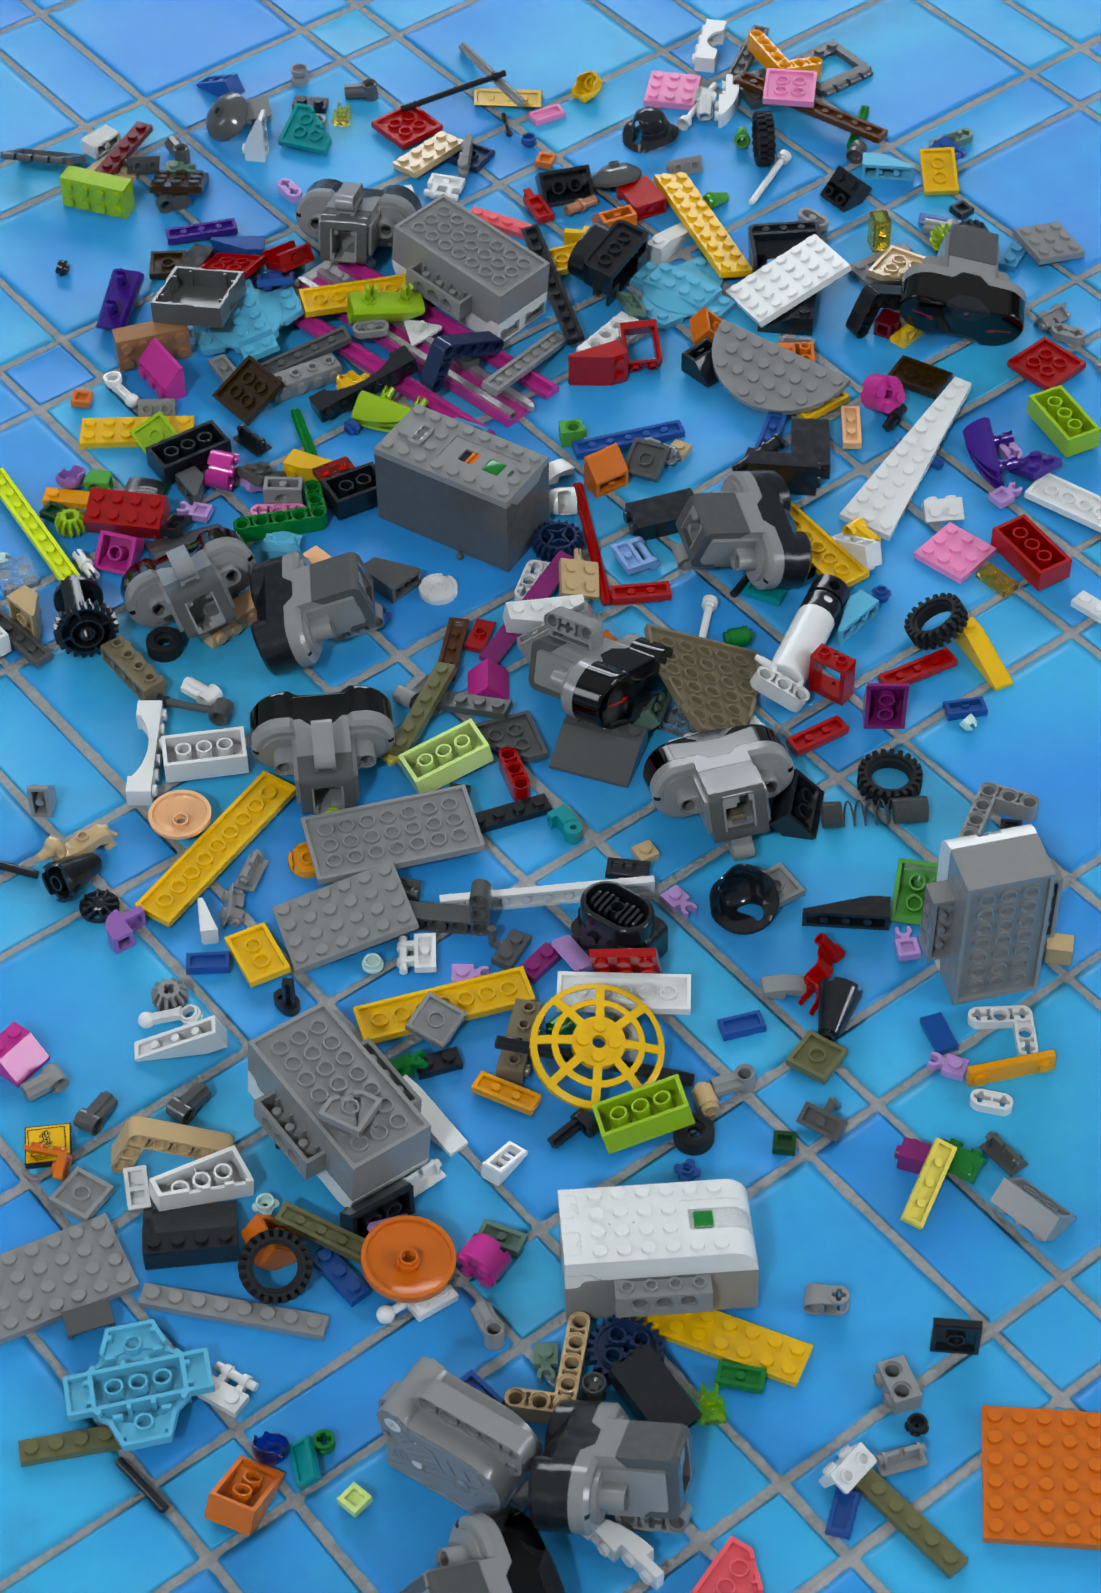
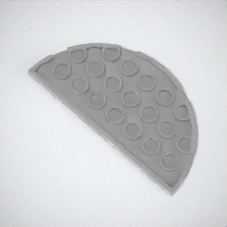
[712,319,850,415]

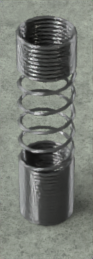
[820,796,929,829]

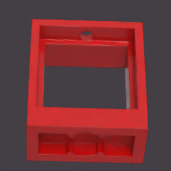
[618,319,662,372]
[808,643,856,706]

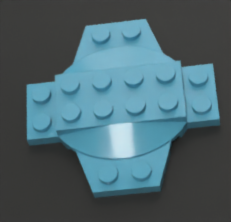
[628,256,736,330]
[193,279,304,360]
[62,1319,215,1452]

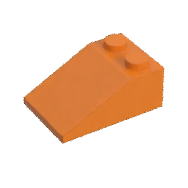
[204,1455,285,1536]

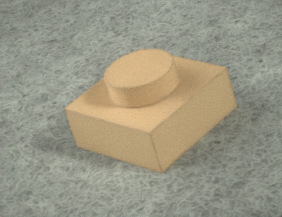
[671,439,692,461]
[631,839,660,863]

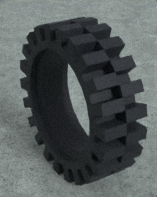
[751,111,776,166]
[904,592,969,650]
[857,748,923,809]
[238,1229,313,1304]

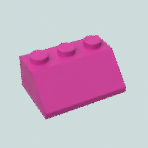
[138,338,186,401]

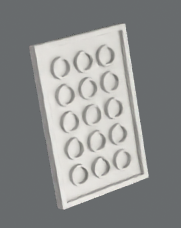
[725,234,852,328]

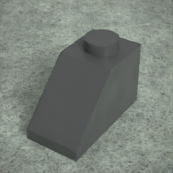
[175,466,206,505]

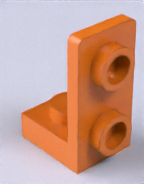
[23,1142,73,1182]

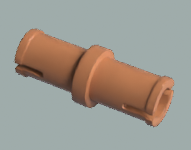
[563,194,598,216]

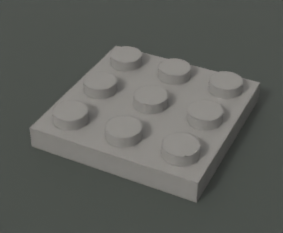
[1012,222,1085,265]

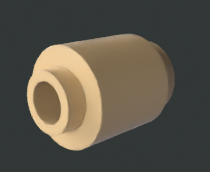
[691,1082,720,1117]

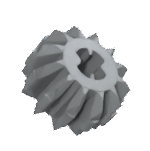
[151,977,189,1011]

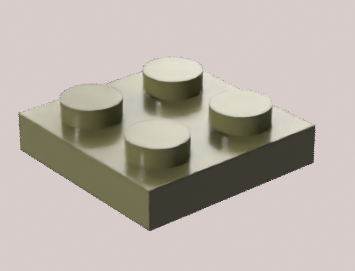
[786,1030,848,1085]

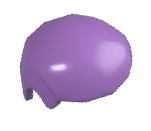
[56,465,86,490]

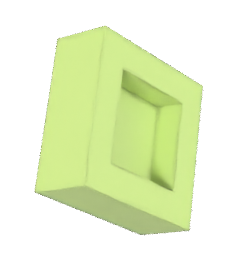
[337,1482,373,1518]

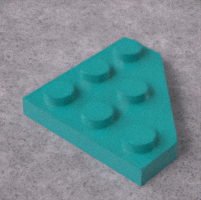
[278,102,332,155]

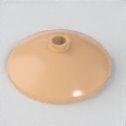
[148,790,212,840]

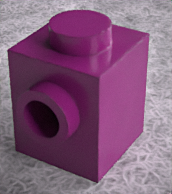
[894,1137,931,1175]

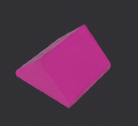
[468,657,509,700]

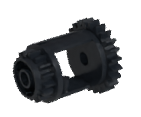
[53,574,119,658]

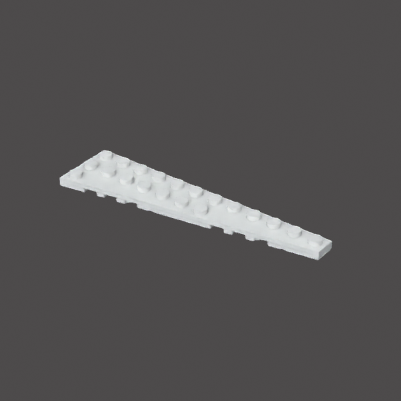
[839,376,972,541]

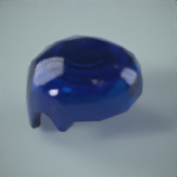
[251,1431,290,1466]

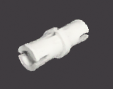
[72,549,100,581]

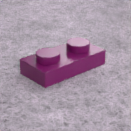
[520,942,562,984]

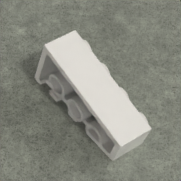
[502,594,585,634]

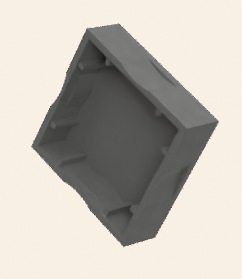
[150,266,246,328]

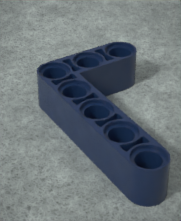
[419,331,504,393]

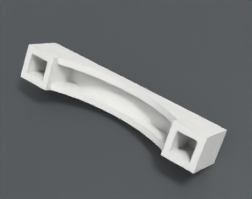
[125,700,167,805]

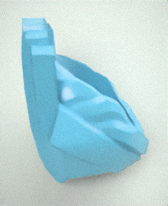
[260,531,302,560]

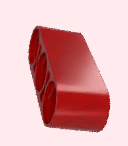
[498,746,531,801]

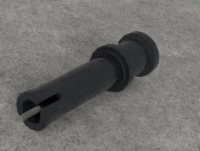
[732,433,785,471]

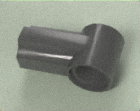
[344,79,379,102]
[165,135,191,165]
[166,1082,212,1125]
[74,1091,118,1136]

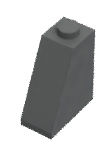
[364,557,422,604]

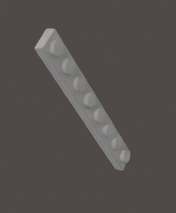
[480,329,567,396]
[138,1283,330,1341]

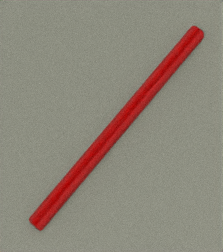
[573,482,612,606]

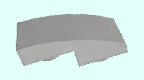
[760,974,807,1000]

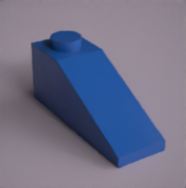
[196,73,245,98]
[211,236,266,255]

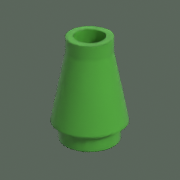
[734,127,751,149]
[703,192,729,209]

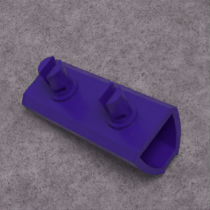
[96,268,144,330]
[962,417,1020,489]

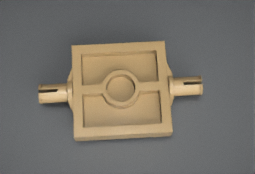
[559,548,600,601]

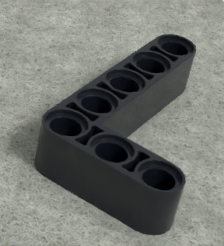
[845,284,927,339]

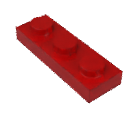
[610,581,672,605]
[786,715,849,757]

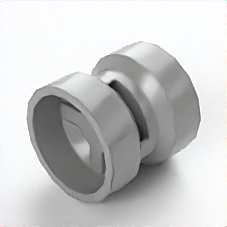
[291,63,309,87]

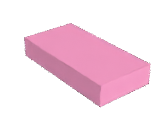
[528,103,566,127]

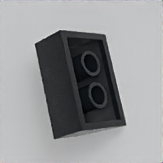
[535,164,595,207]
[769,768,824,840]
[339,1180,415,1238]

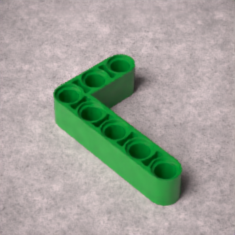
[233,480,328,543]

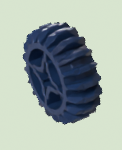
[532,520,584,562]

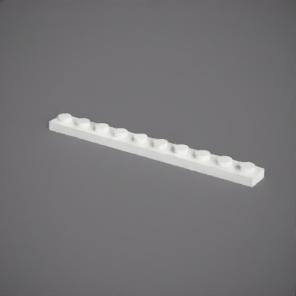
[439,875,655,911]

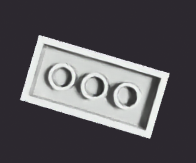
[161,726,249,783]

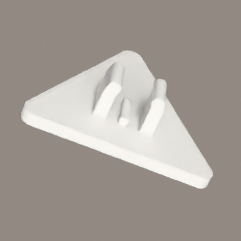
[403,319,442,347]

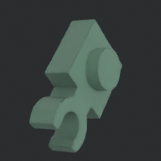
[165,160,196,172]
[534,1343,558,1384]

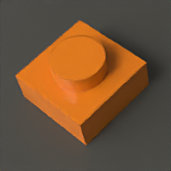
[535,151,556,170]
[70,389,94,409]

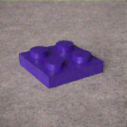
[1009,451,1063,481]

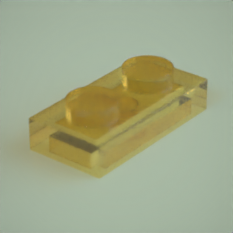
[976,562,1018,598]

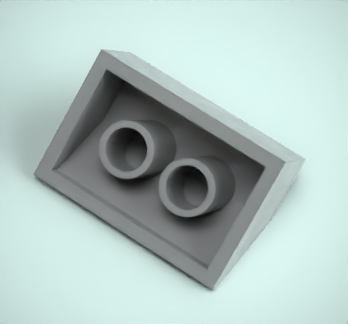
[990,1177,1077,1242]

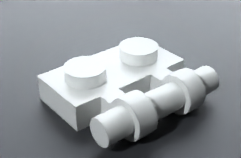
[424,173,466,201]
[397,933,437,975]
[196,1361,259,1419]

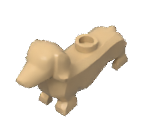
[37,823,118,861]

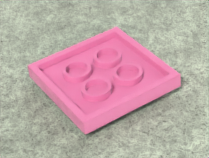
[762,68,817,108]
[644,71,701,110]
[914,522,997,585]

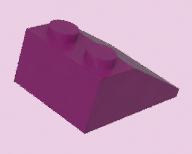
[862,683,909,729]

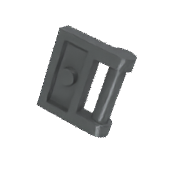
[235,461,287,487]

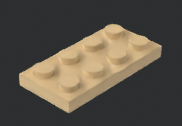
[392,131,464,178]

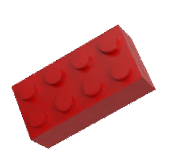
[83,487,170,540]
[991,514,1072,591]

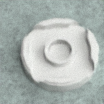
[419,573,458,605]

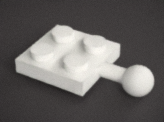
[376,1284,459,1324]

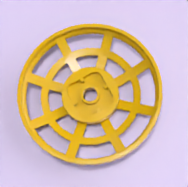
[529,984,665,1112]

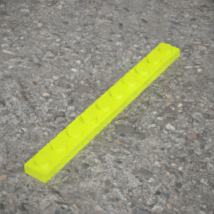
[0,467,80,583]

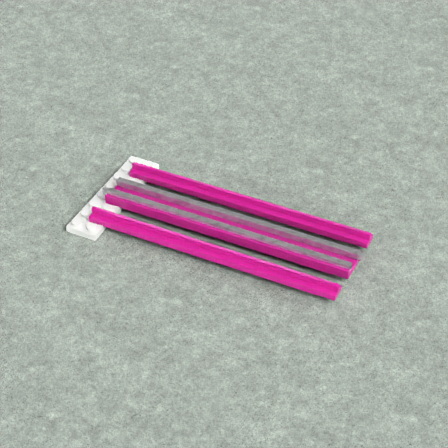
[280,257,559,435]

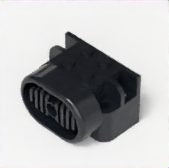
[567,220,649,307]
[571,881,668,960]

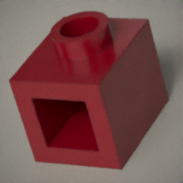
[873,308,902,340]

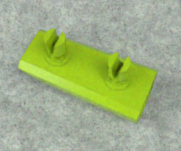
[347,282,425,325]
[351,385,428,433]

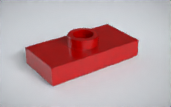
[464,618,496,654]

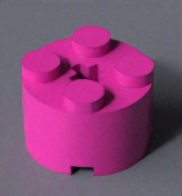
[860,374,906,414]
[205,449,239,492]
[457,1232,512,1289]

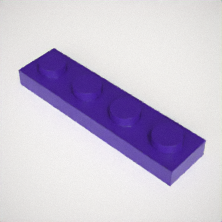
[165,218,238,245]

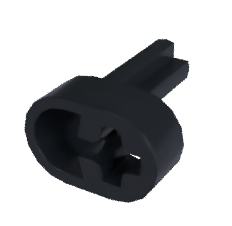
[273,977,301,1017]
[547,1108,600,1149]

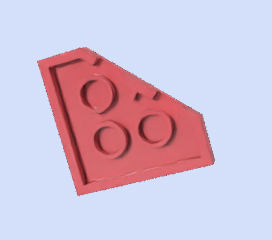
[691,1536,764,1593]

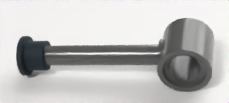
[156,693,234,726]

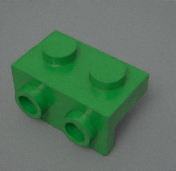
[943,1138,988,1185]

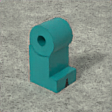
[547,804,583,845]

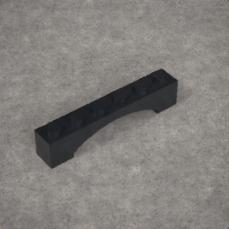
[308,345,419,423]

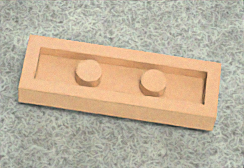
[840,406,862,449]

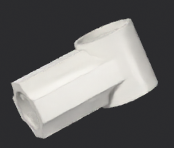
[694,86,716,121]
[180,676,223,706]

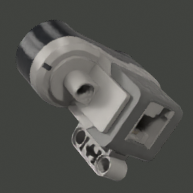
[296,179,422,264]
[672,471,812,590]
[250,551,384,676]
[528,1399,695,1536]

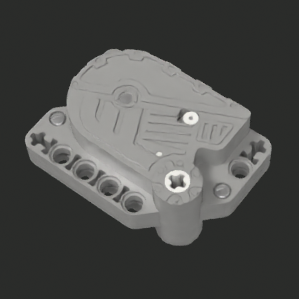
[377,1356,543,1517]

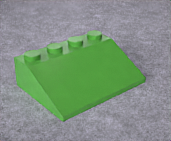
[890,858,938,926]

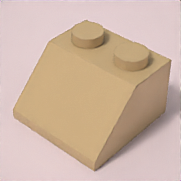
[6,584,43,642]

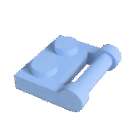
[611,536,660,575]

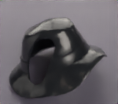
[622,106,679,153]
[709,863,779,935]

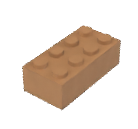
[112,321,192,371]

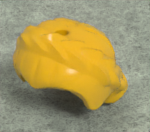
[570,71,602,103]
[336,370,371,390]

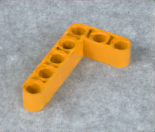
[747,30,823,79]

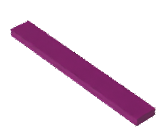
[479,550,574,665]

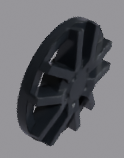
[79,889,120,923]

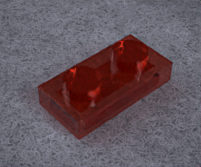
[312,456,355,484]

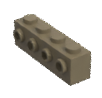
[100,635,166,700]
[496,998,546,1086]

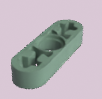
[929,128,973,147]

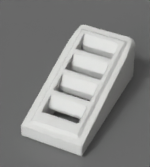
[197,898,219,945]
[481,1141,528,1186]

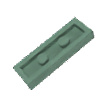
[616,291,647,318]

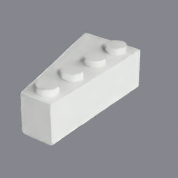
[149,1145,254,1212]

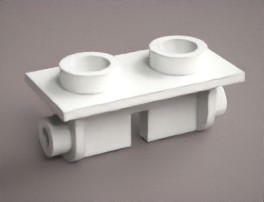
[402,1159,447,1198]

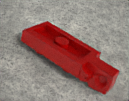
[523,188,554,224]

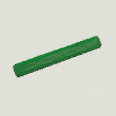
[847,105,870,150]
[291,408,318,456]

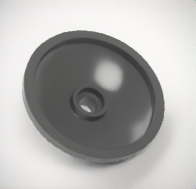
[206,92,248,141]
[592,160,642,188]

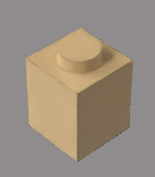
[1043,933,1074,966]

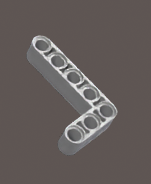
[958,782,1039,838]

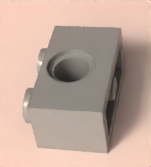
[263,476,304,504]

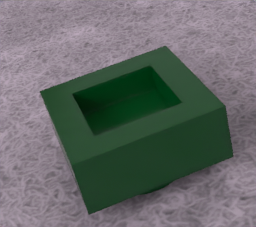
[39,501,67,523]
[772,1130,797,1156]

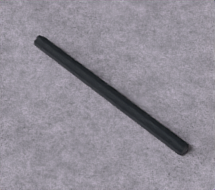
[494,1035,694,1086]

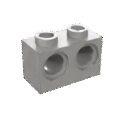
[873,1355,923,1416]

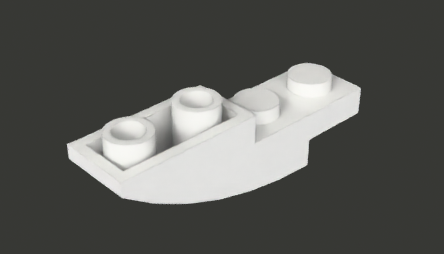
[715,74,739,128]
[582,1519,664,1590]

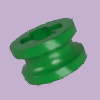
[313,1429,336,1455]

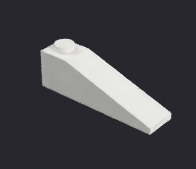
[646,222,691,265]
[134,1015,228,1062]
[403,1075,468,1157]

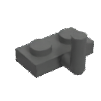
[487,925,532,970]
[796,1097,848,1143]

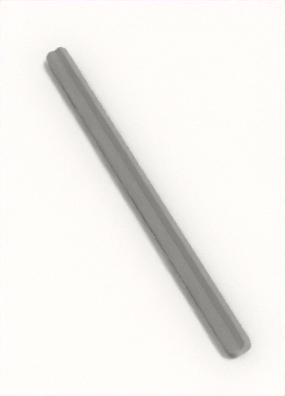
[458,42,525,107]

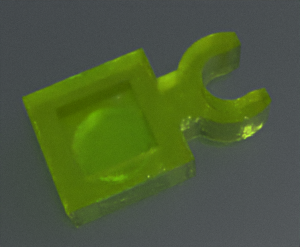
[699,1383,726,1425]

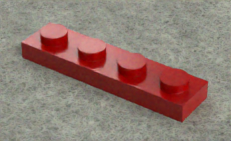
[877,647,957,685]

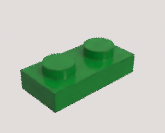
[714,1360,767,1395]

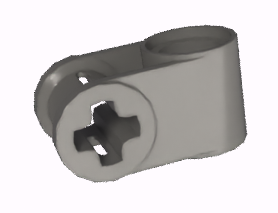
[803,1283,850,1317]

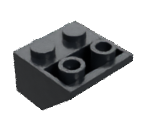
[820,166,872,212]
[681,337,718,388]

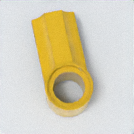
[842,517,881,544]

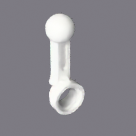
[103,371,139,408]
[138,1004,203,1028]

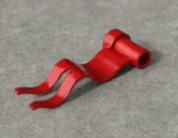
[798,933,845,1016]

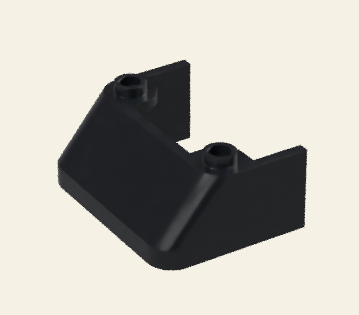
[748,221,822,273]

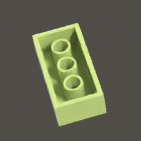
[398,718,494,793]

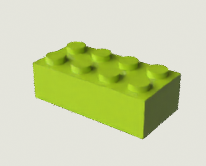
[59,165,135,220]
[1027,385,1101,458]
[592,1074,695,1154]

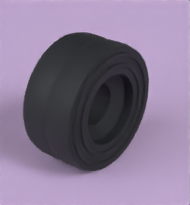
[146,626,183,663]
[673,1112,715,1156]

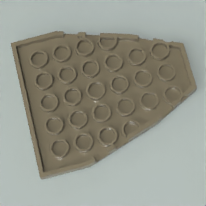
[644,623,760,743]

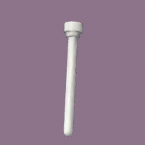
[676,82,718,131]
[749,149,792,205]
[699,595,718,638]

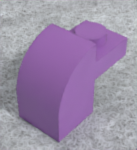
[105,906,147,954]

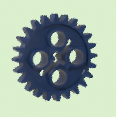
[586,1315,666,1386]

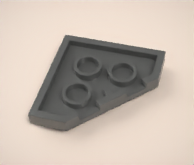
[475,710,548,763]

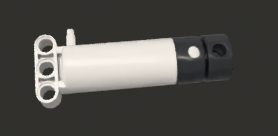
[750,574,850,712]

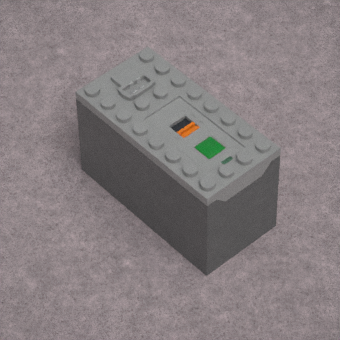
[374,404,550,572]

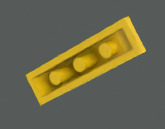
[283,448,354,483]
[954,617,1013,691]

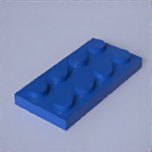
[256,269,294,290]

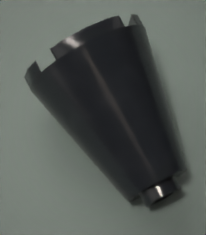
[42,852,102,903]
[818,977,863,1041]

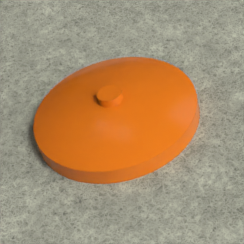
[360,1215,456,1303]

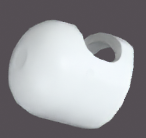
[549,487,577,515]

